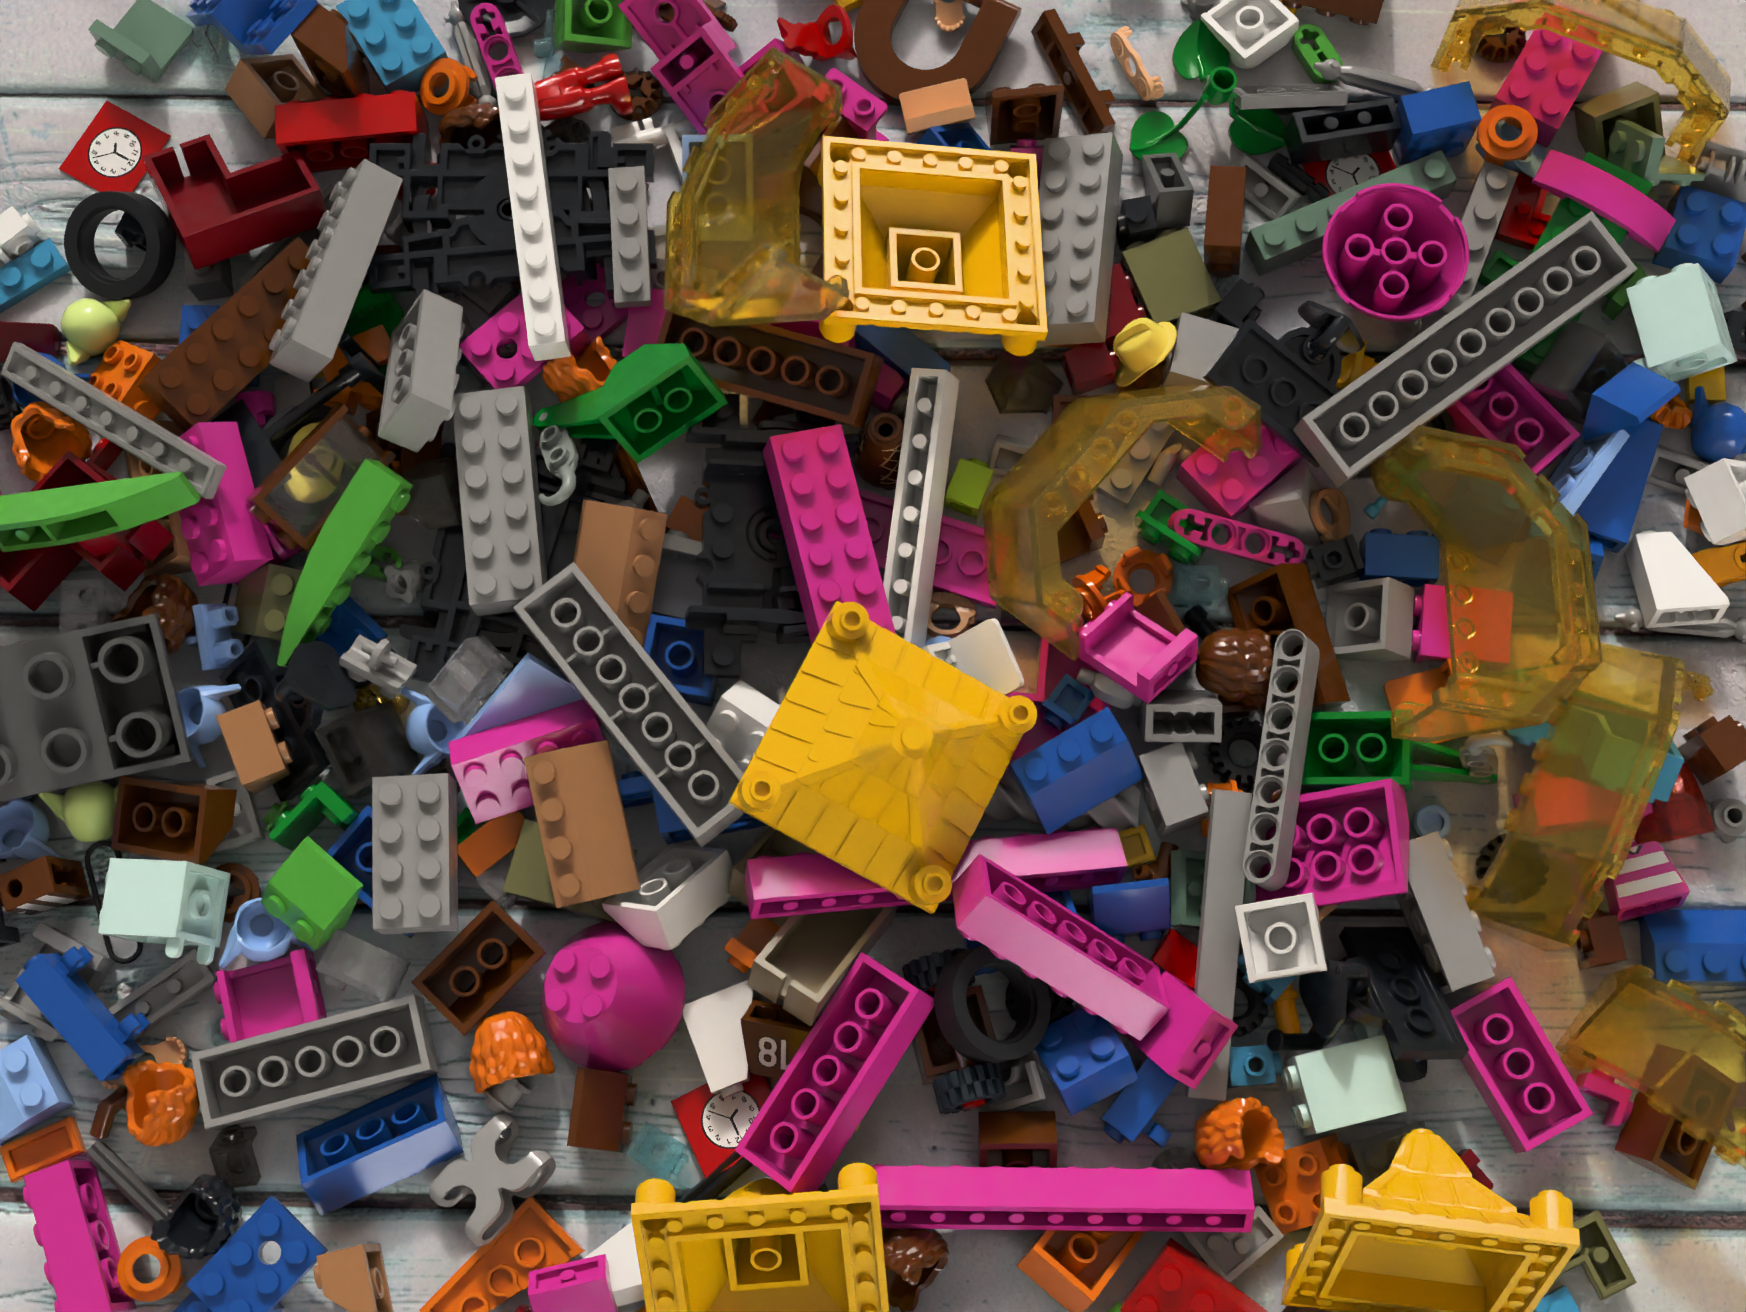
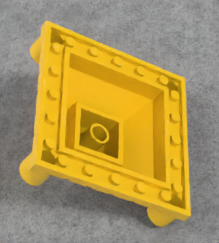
[817,136,1048,356]
[728,601,1037,914]
[1281,1129,1580,1312]
[631,1162,890,1312]

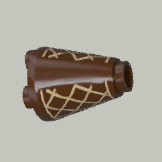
[851,412,904,491]

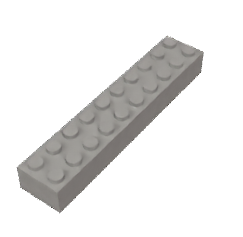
[1293,211,1638,488]

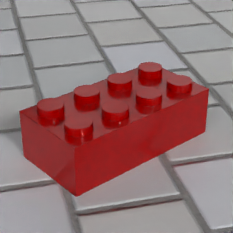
[275,90,430,172]
[1120,1237,1268,1312]

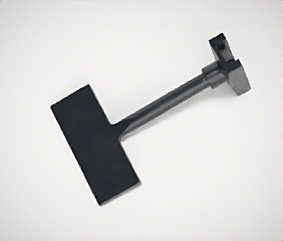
[210,332,386,496]

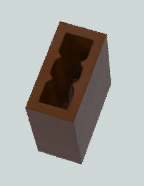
[1204,165,1246,278]

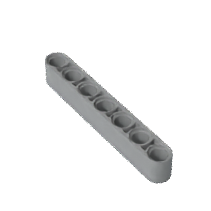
[1243,629,1320,891]

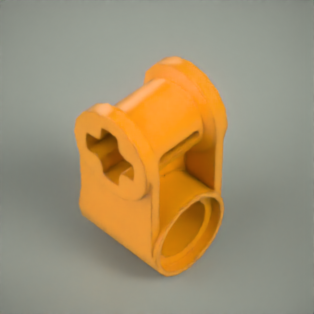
[1691,542,1746,588]

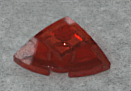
[1630,763,1715,845]

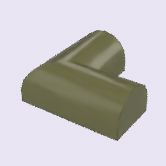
[1559,1210,1637,1300]

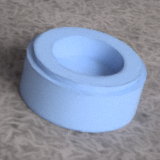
[1411,804,1451,839]

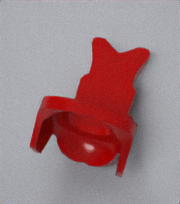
[777,4,857,62]

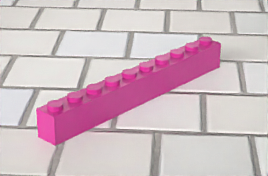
[744,827,1127,919]
[872,1164,1255,1233]

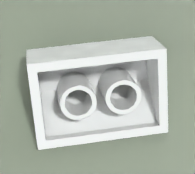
[602,843,733,950]

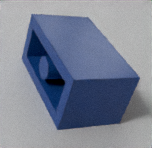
[1359,528,1439,588]

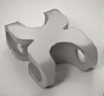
[429,1114,556,1245]

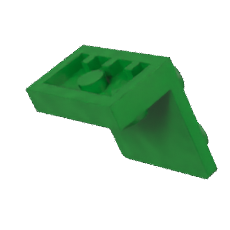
[268,781,360,851]

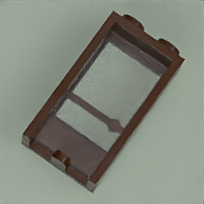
[245,404,396,551]

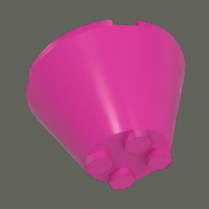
[1322,183,1469,322]
[541,922,686,1072]

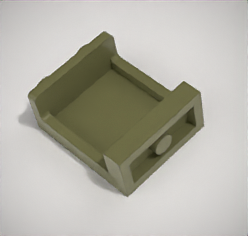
[1120,227,1221,326]

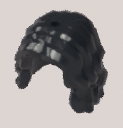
[151,1174,243,1260]

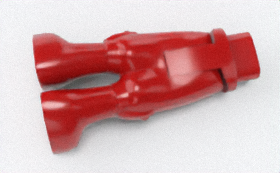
[534,53,633,121]

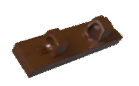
[1031,9,1116,135]

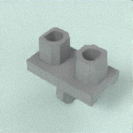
[339,634,417,699]

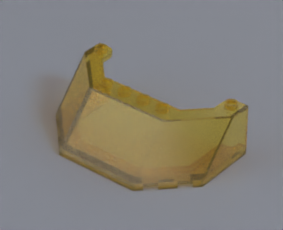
[1430,0,1731,164]
[664,46,849,327]
[982,385,1262,661]
[1372,425,1603,743]
[1464,639,1686,952]
[1555,964,1746,1170]

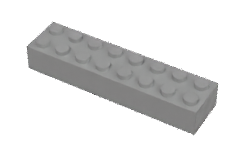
[513,562,745,848]

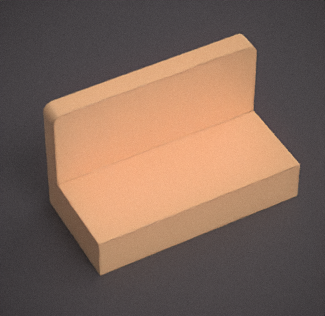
[899,78,976,135]

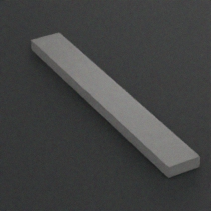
[1,342,227,499]
[1185,789,1252,1101]

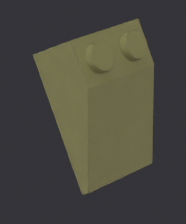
[502,819,637,923]

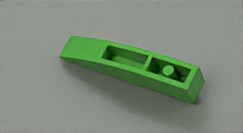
[277,458,413,666]
[0,471,201,552]

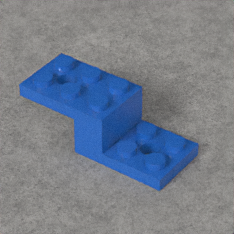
[186,0,318,55]
[618,771,769,845]
[173,1196,328,1312]

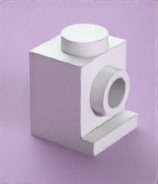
[0,206,41,264]

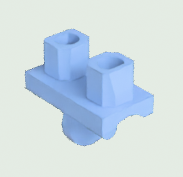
[186,603,244,671]

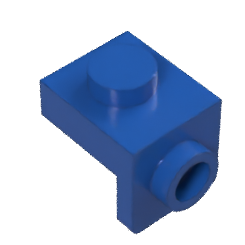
[1040,674,1095,731]

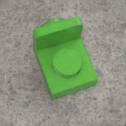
[1602,261,1648,321]

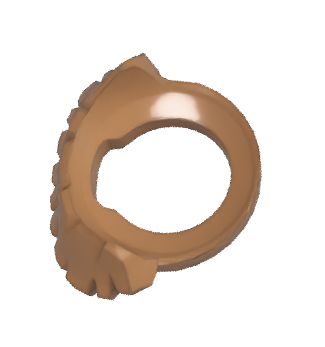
[1309,487,1350,543]
[927,591,977,639]

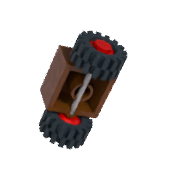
[902,948,1007,1114]

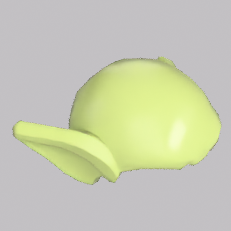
[60,298,132,367]
[38,780,118,843]

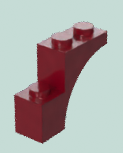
[1062,263,1147,395]

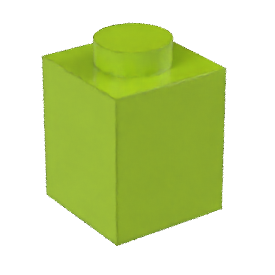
[944,458,994,519]

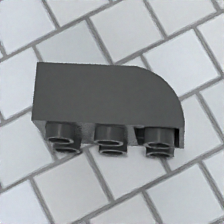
[0,613,193,802]

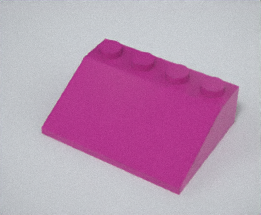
[1256,778,1409,907]

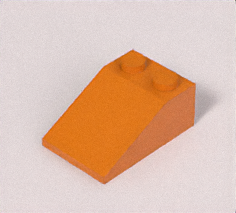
[1017,1230,1145,1312]

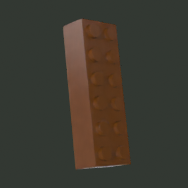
[137,237,310,433]
[657,298,884,429]

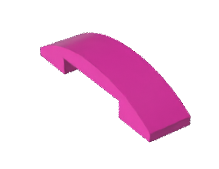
[1532,149,1676,253]

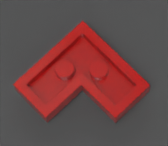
[1494,172,1551,250]

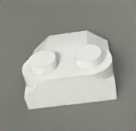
[1201,0,1299,69]
[1235,893,1327,983]

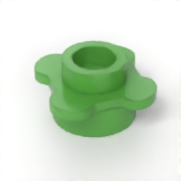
[262,801,293,833]

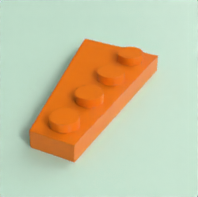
[419,1197,586,1312]

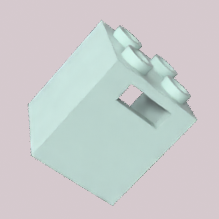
[1626,263,1737,383]
[98,858,231,965]
[1281,1022,1407,1136]

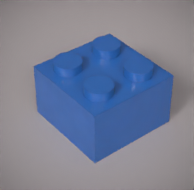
[1393,81,1481,165]
[1652,186,1746,284]
[644,614,718,707]
[1033,1007,1138,1116]

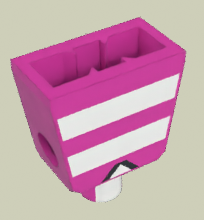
[1600,829,1690,922]

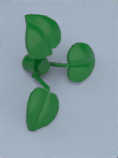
[1129,19,1286,161]

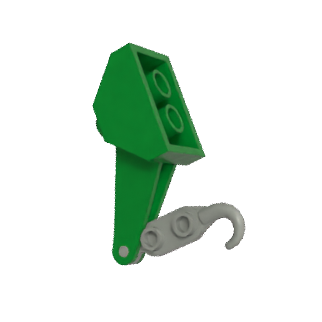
[533,343,728,506]
[1301,711,1513,793]

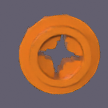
[1649,395,1693,429]

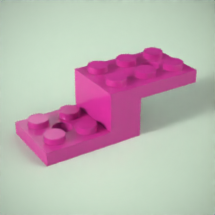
[618,0,770,135]
[459,263,629,389]

